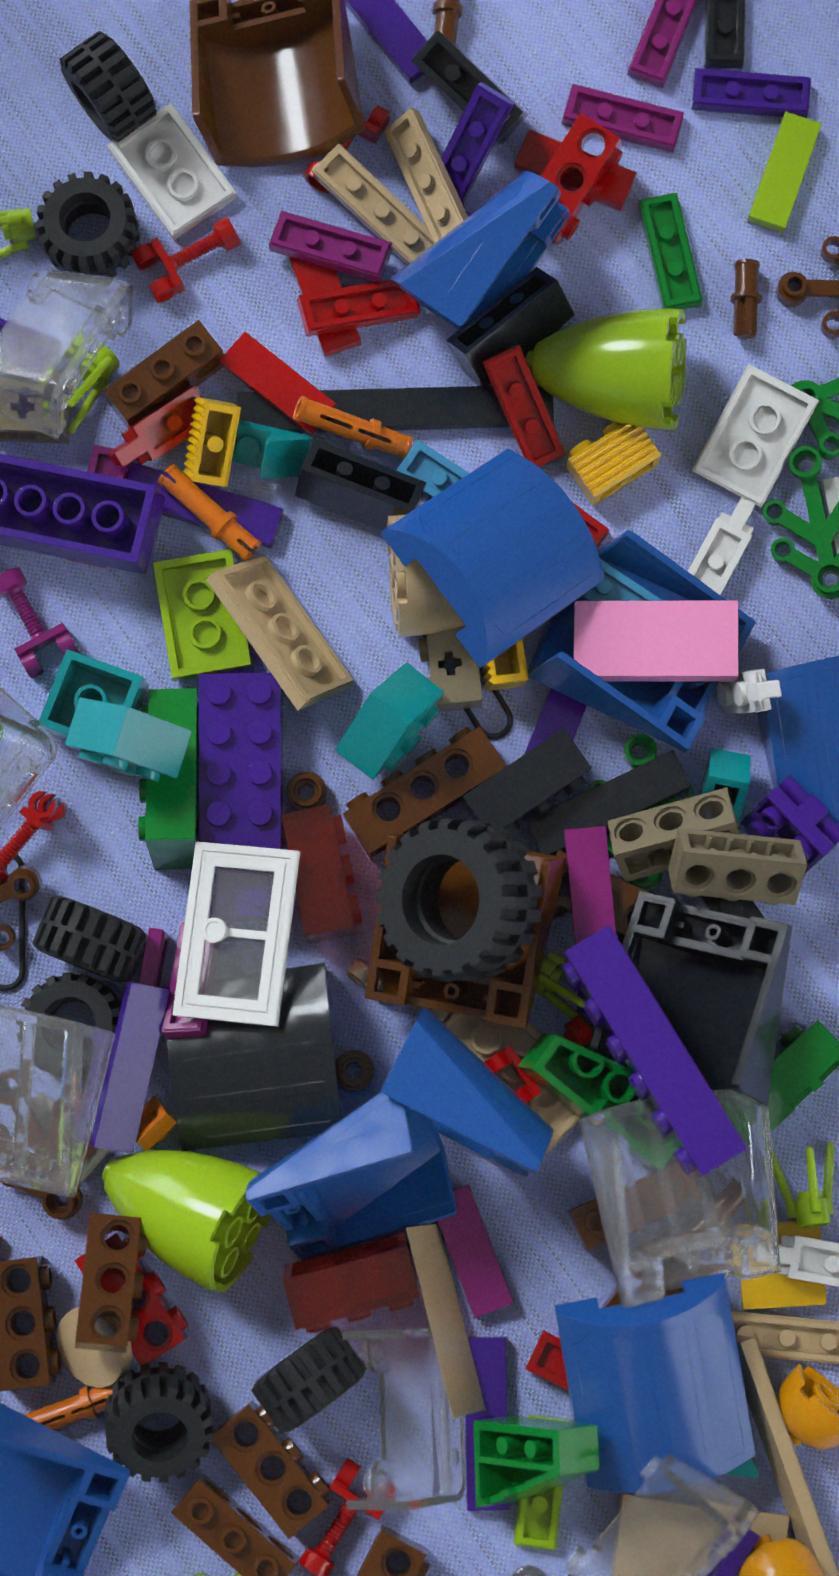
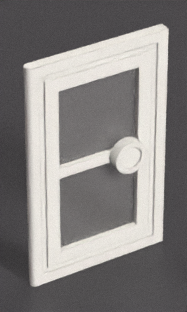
[172,842,301,1027]

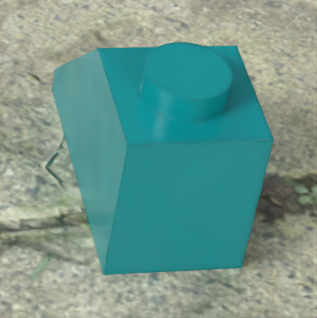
[700,748,751,825]

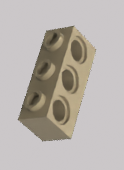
[608,787,740,883]
[668,828,807,905]

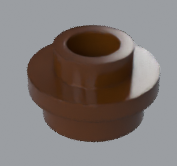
[286,772,327,812]
[335,1050,375,1091]

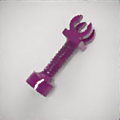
[0,567,80,679]

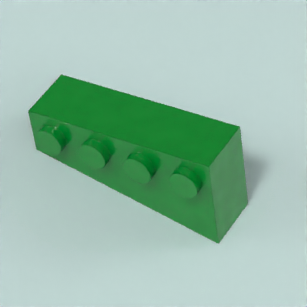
[138,688,199,870]
[517,1034,677,1172]

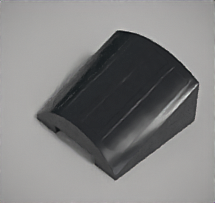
[590,891,792,1106]
[165,963,342,1151]

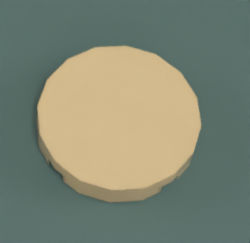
[56,1307,132,1388]

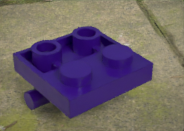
[740,775,839,873]

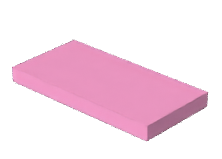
[574,600,738,682]

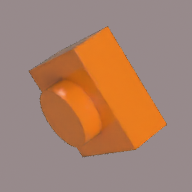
[136,1095,177,1151]

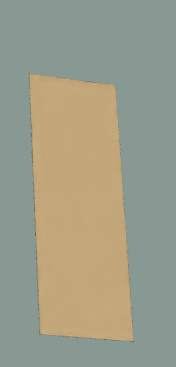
[406,1224,486,1418]

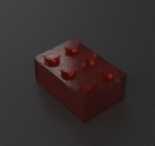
[281,805,363,944]
[283,1233,420,1333]

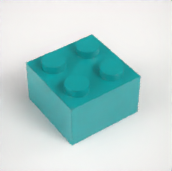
[37,649,148,740]
[335,662,445,780]
[65,697,192,782]

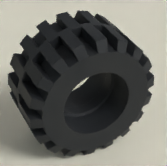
[60,31,157,143]
[36,171,140,282]
[32,896,147,983]
[17,972,122,1079]
[251,1326,367,1433]
[105,1362,213,1483]

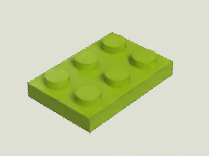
[153,549,252,681]

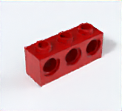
[541,112,624,245]
[74,1232,189,1365]

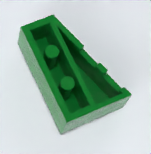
[720,1020,839,1145]
[473,1416,599,1508]

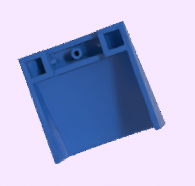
[390,171,571,331]
[380,449,605,668]
[528,530,756,752]
[757,656,839,833]
[381,1006,554,1177]
[246,1092,458,1261]
[554,1273,756,1493]
[0,1403,130,1576]

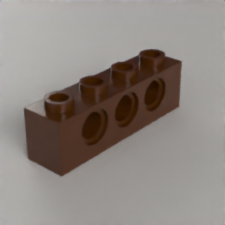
[343,727,507,859]

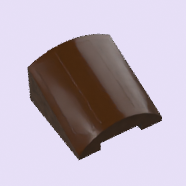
[189,0,365,167]
[365,832,567,1028]

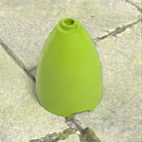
[526,309,687,431]
[102,1150,272,1293]

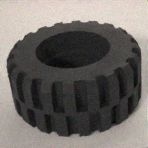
[375,818,542,981]

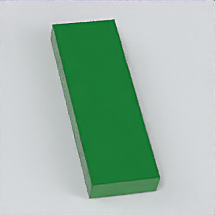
[638,192,703,310]

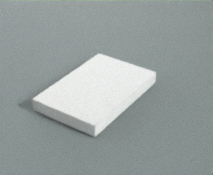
[107,103,238,240]
[691,364,819,508]

